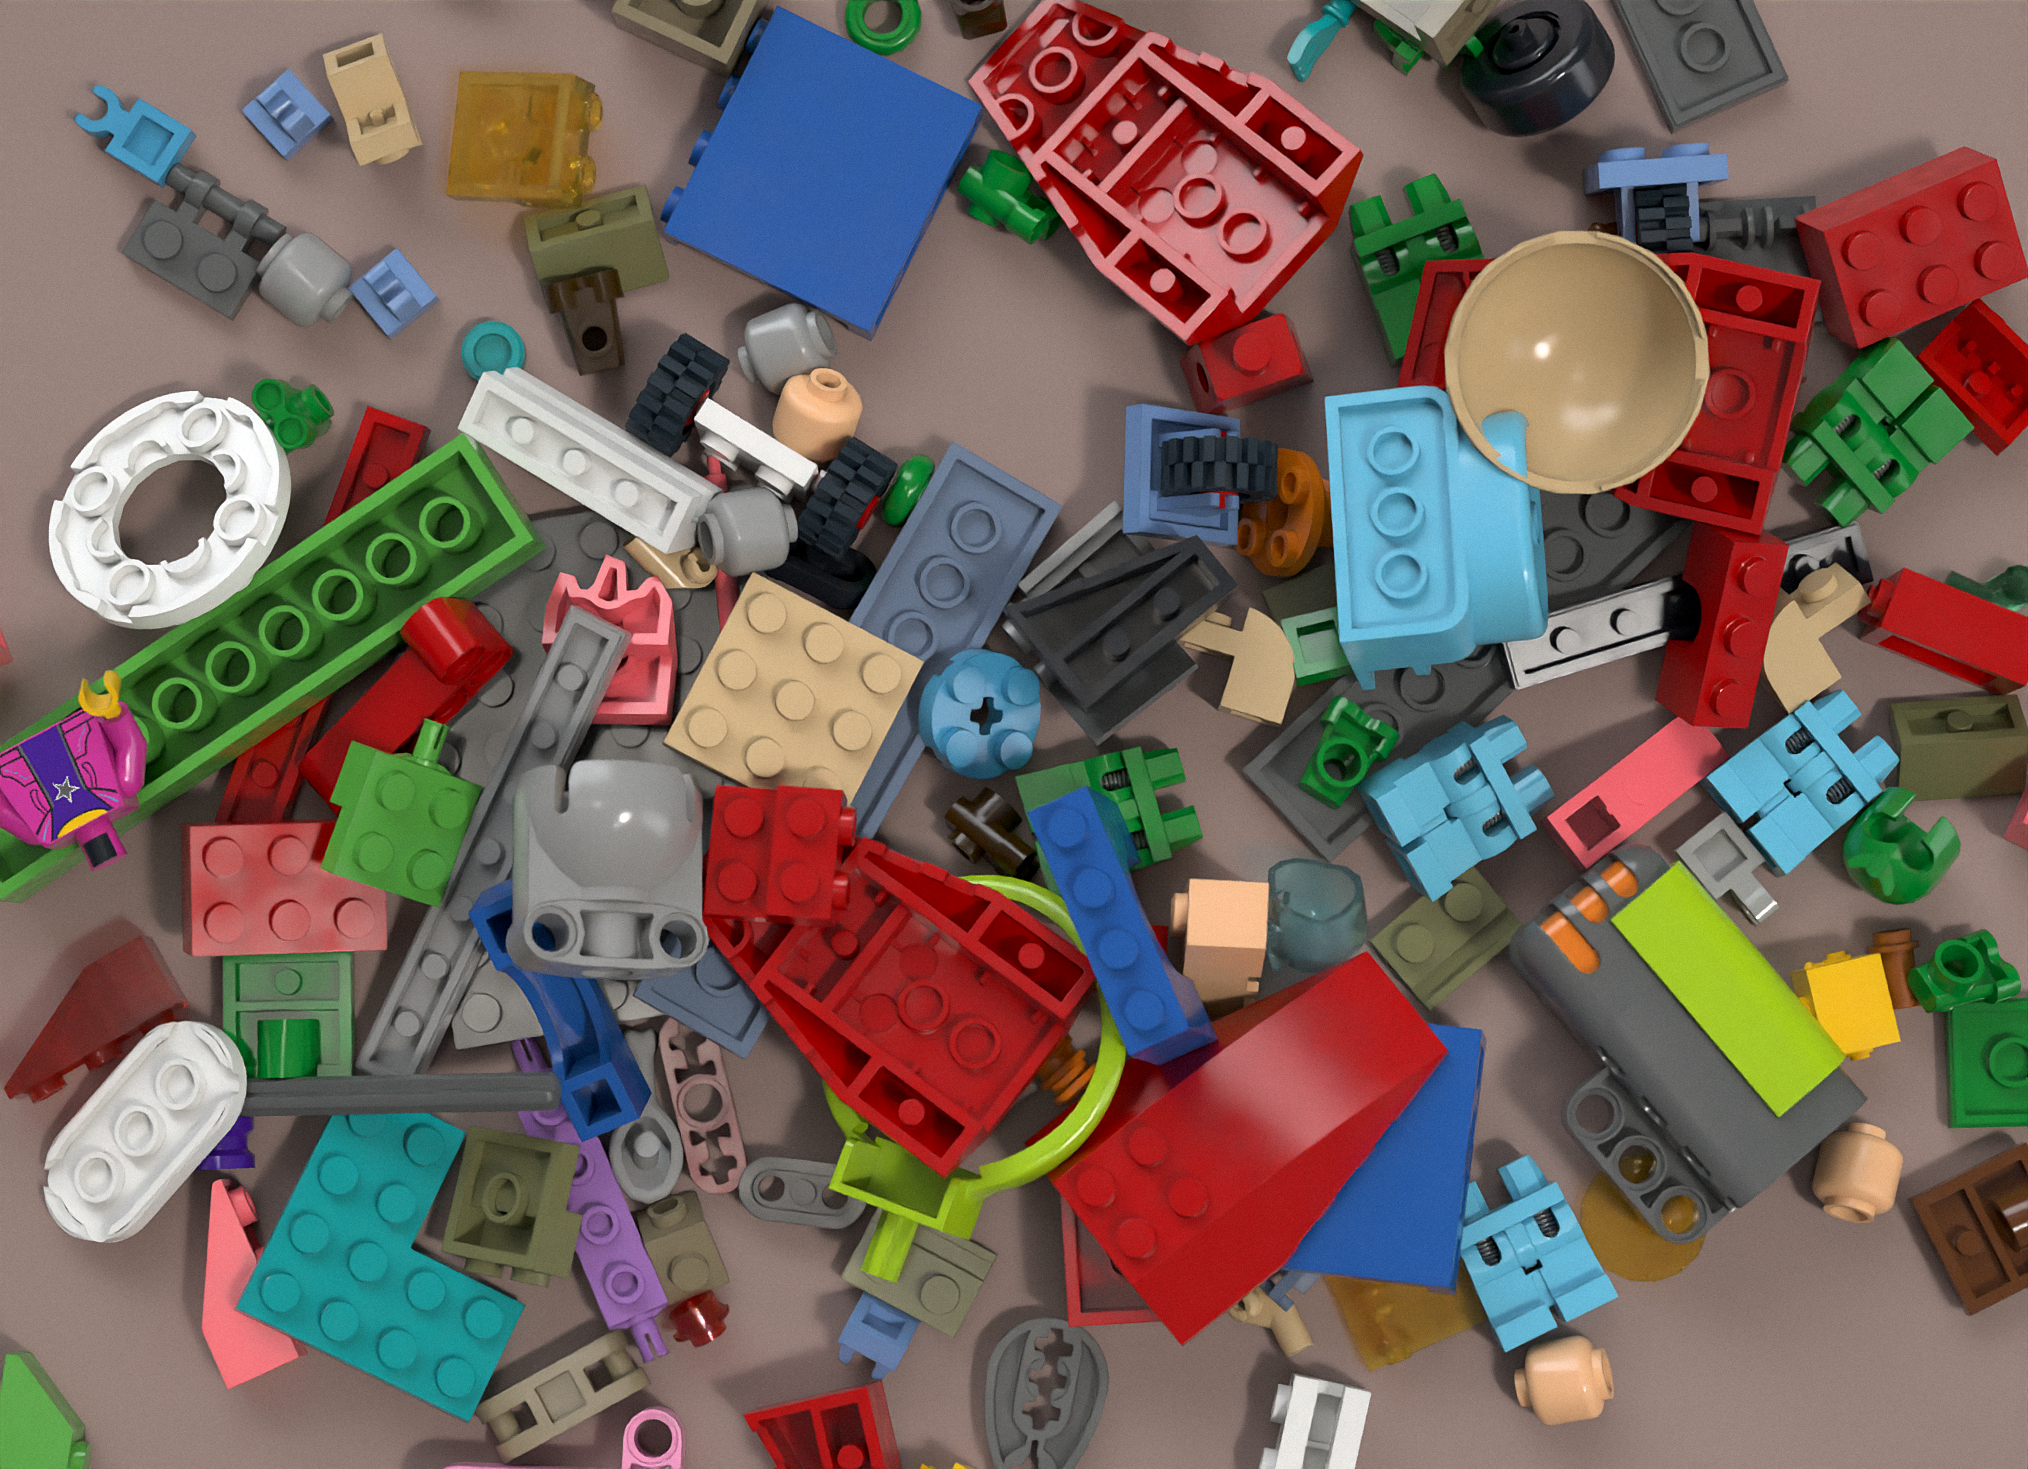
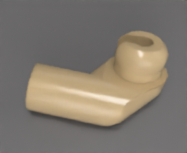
[622,534,719,589]
[1227,1287,1314,1358]

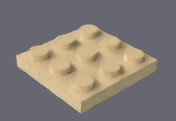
[662,572,924,807]

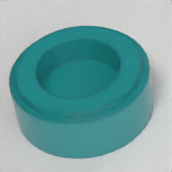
[461,321,527,382]

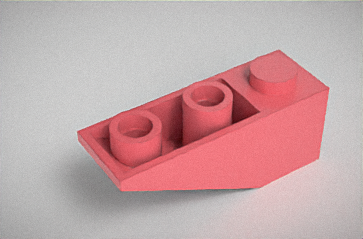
[1539,716,1730,872]
[202,1178,308,1389]

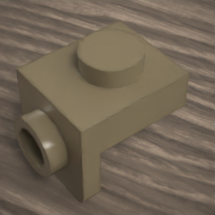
[637,1191,730,1305]

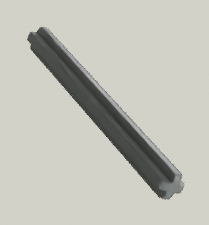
[239,1072,562,1117]

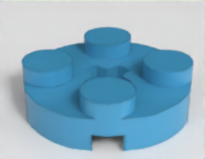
[918,649,1041,779]

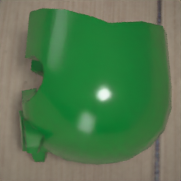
[1842,787,1961,905]

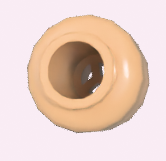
[772,368,863,466]
[1812,1123,1903,1223]
[1514,1336,1614,1426]

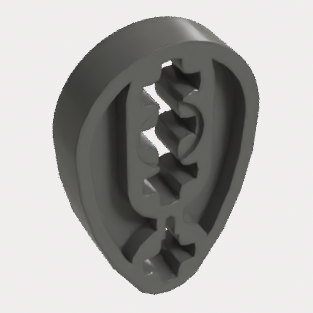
[984,1316,1109,1469]

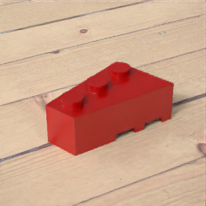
[743,1380,902,1469]

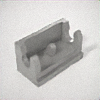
[1017,501,1155,600]

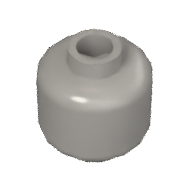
[256,233,354,327]
[738,302,837,395]
[698,487,798,577]

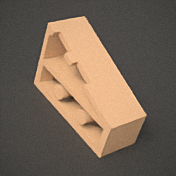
[1169,879,1269,1017]

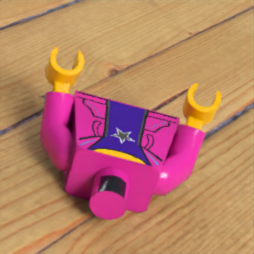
[0,671,148,871]

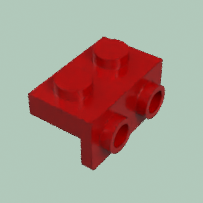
[1915,298,2028,456]

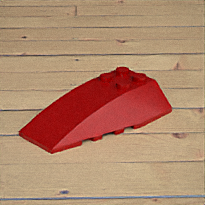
[968,0,1364,346]
[1397,253,1821,535]
[702,836,1098,1179]
[1024,951,1449,1346]

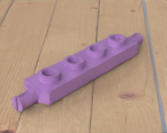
[509,1037,670,1364]

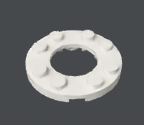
[49,391,291,629]

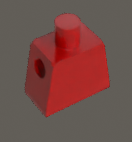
[1179,313,1314,415]

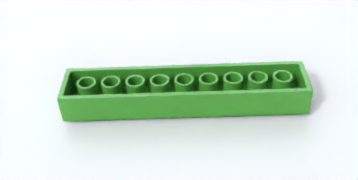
[0,433,547,903]

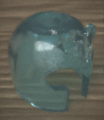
[1266,858,1368,974]

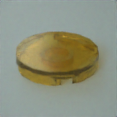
[1580,1154,1707,1282]

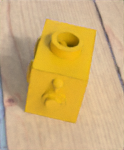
[1790,950,1901,1061]

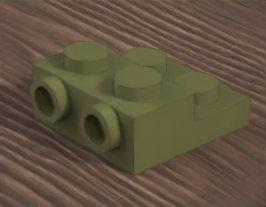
[441,1126,583,1288]

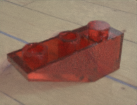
[4,935,189,1104]

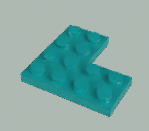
[233,1113,525,1423]

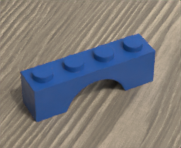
[468,878,652,1142]

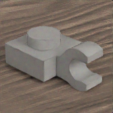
[1673,811,1780,927]

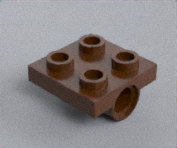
[1907,1142,2028,1316]

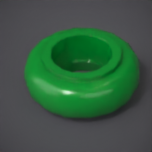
[844,0,922,56]
[881,454,935,528]

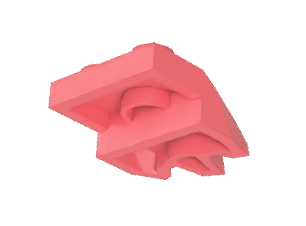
[541,554,678,725]

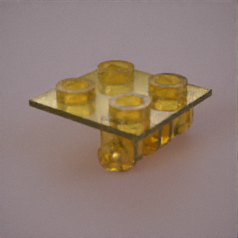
[1326,1260,1487,1372]

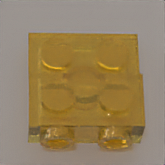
[446,71,603,209]

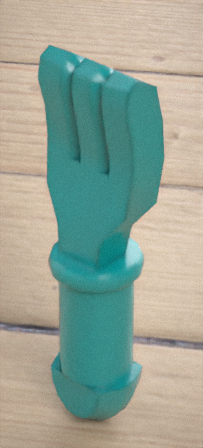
[1287,0,1358,82]

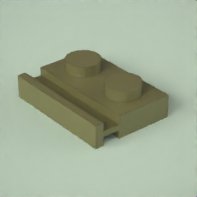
[1368,866,1523,1012]
[841,1208,998,1338]

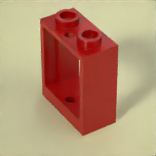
[1856,567,2028,696]

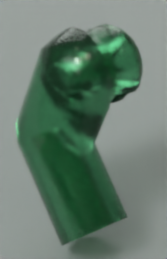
[1944,564,2028,612]

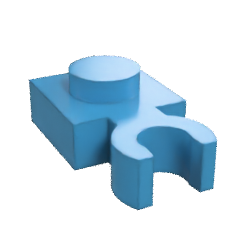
[74,85,197,189]

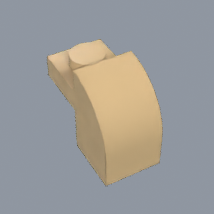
[323,33,423,166]
[1759,563,1871,714]
[1177,608,1295,729]

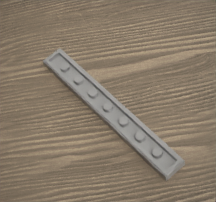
[354,605,633,1076]

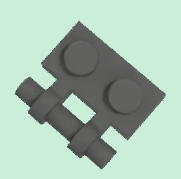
[122,163,287,321]

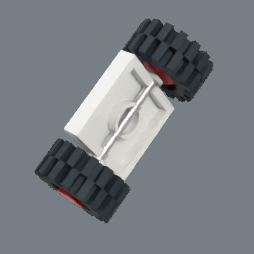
[625,333,898,561]

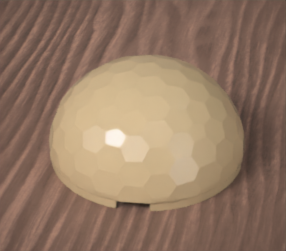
[1445,231,1709,494]

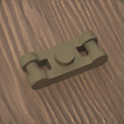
[475,1330,651,1464]

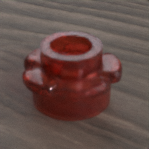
[669,1290,730,1347]

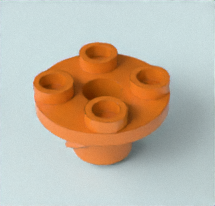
[1235,448,1334,577]

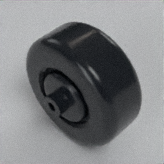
[1459,0,1615,137]

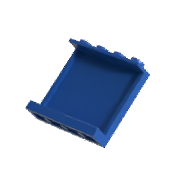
[660,6,983,341]
[1251,1003,1487,1296]

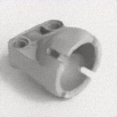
[506,760,709,980]

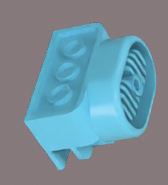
[1325,386,1548,690]

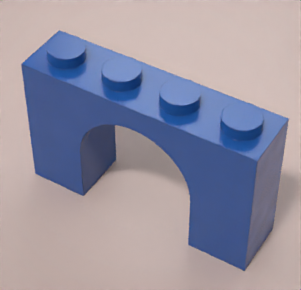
[1027,786,1218,1066]

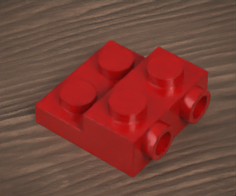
[703,785,857,928]

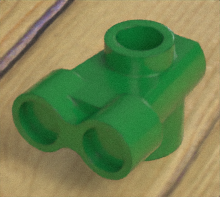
[957,149,1063,245]
[252,379,334,456]
[1298,696,1400,810]
[1907,929,2021,1013]

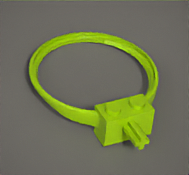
[821,875,1127,1284]

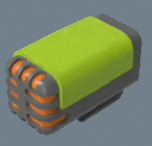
[1509,843,1868,1244]

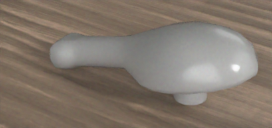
[609,1028,684,1204]

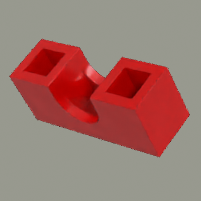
[1655,521,1789,729]

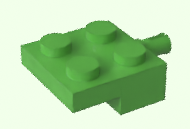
[320,718,483,908]

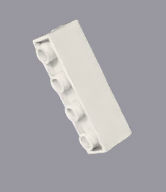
[458,367,725,554]
[1258,1372,1371,1469]

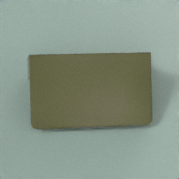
[523,184,669,308]
[1889,694,2028,802]

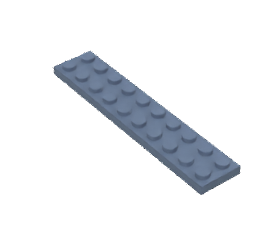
[632,442,1063,1060]

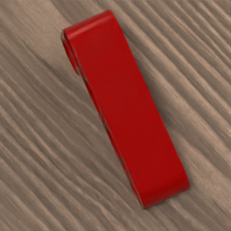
[298,597,513,817]

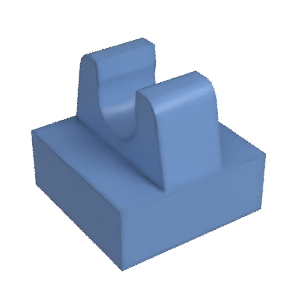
[241,69,334,161]
[348,248,440,340]
[837,1291,921,1380]

